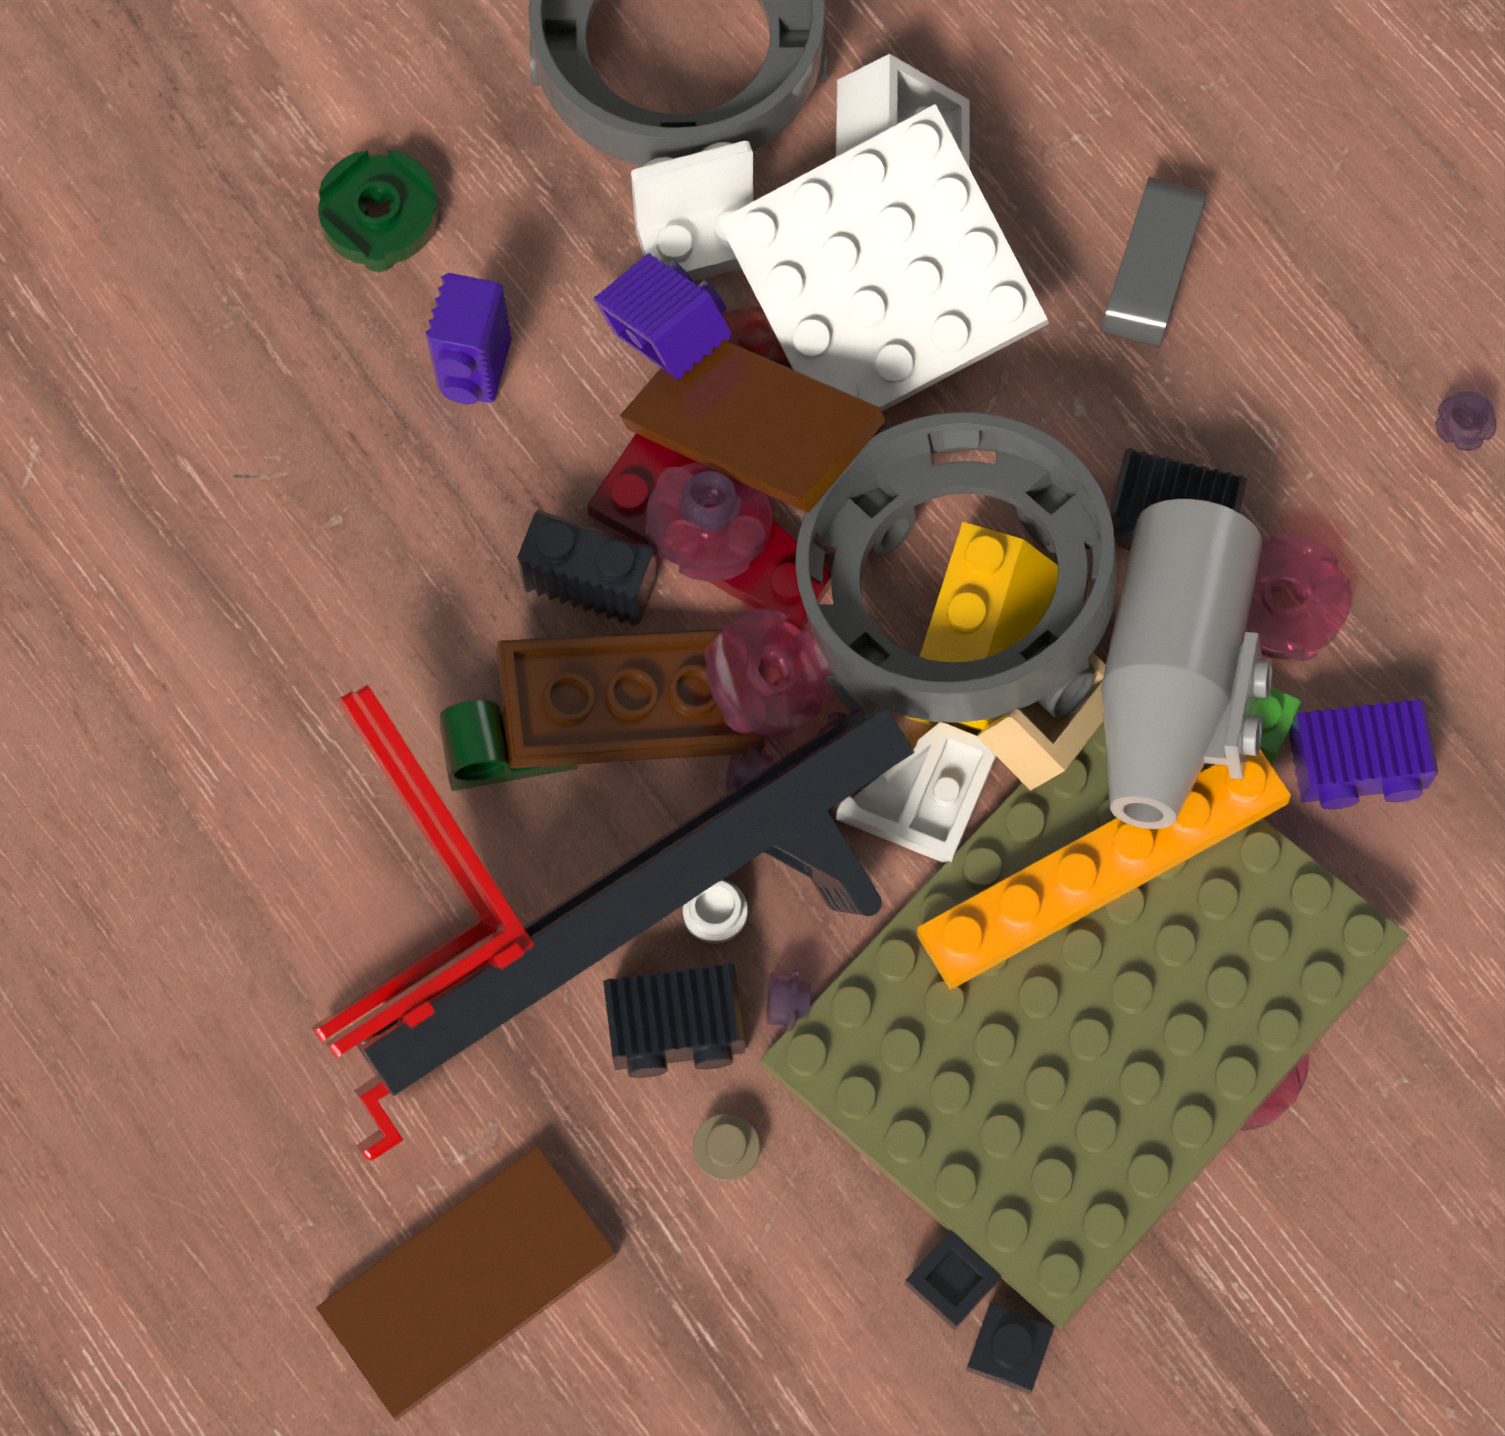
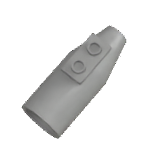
[1101,499,1273,829]

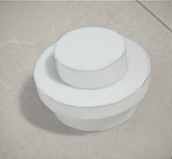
[683,879,748,944]

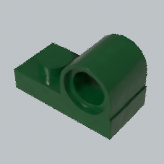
[439,700,577,791]

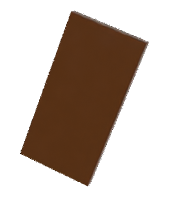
[620,340,885,513]
[496,627,765,769]
[316,1146,617,1421]

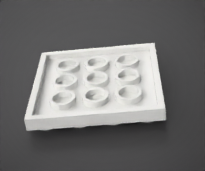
[718,104,1049,412]

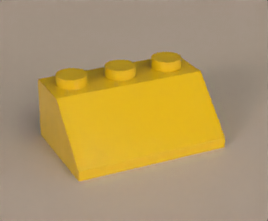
[905,522,1058,736]

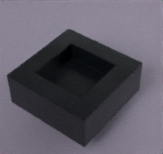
[905,1231,1002,1330]
[966,1302,1054,1395]

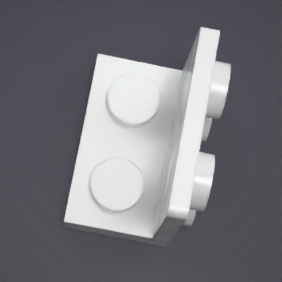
[631,141,754,281]

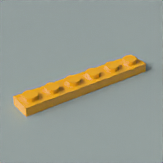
[917,750,1291,990]

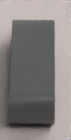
[1101,177,1207,348]

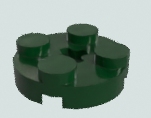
[318,150,440,272]

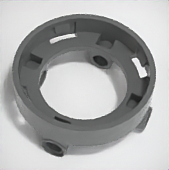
[528,0,827,166]
[796,412,1118,723]

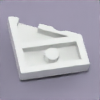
[836,722,997,864]

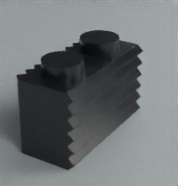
[1110,448,1248,551]
[517,510,658,626]
[603,963,745,1078]

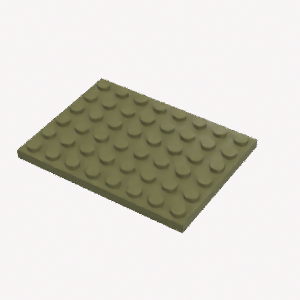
[760,721,1409,1331]

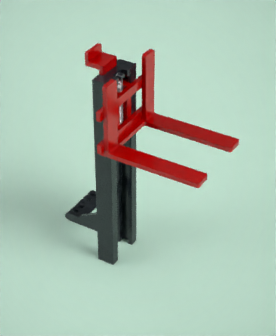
[312,685,915,1161]

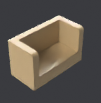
[977,652,1106,791]

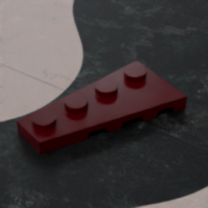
[587,433,831,633]

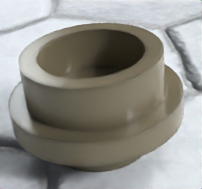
[693,1114,760,1182]

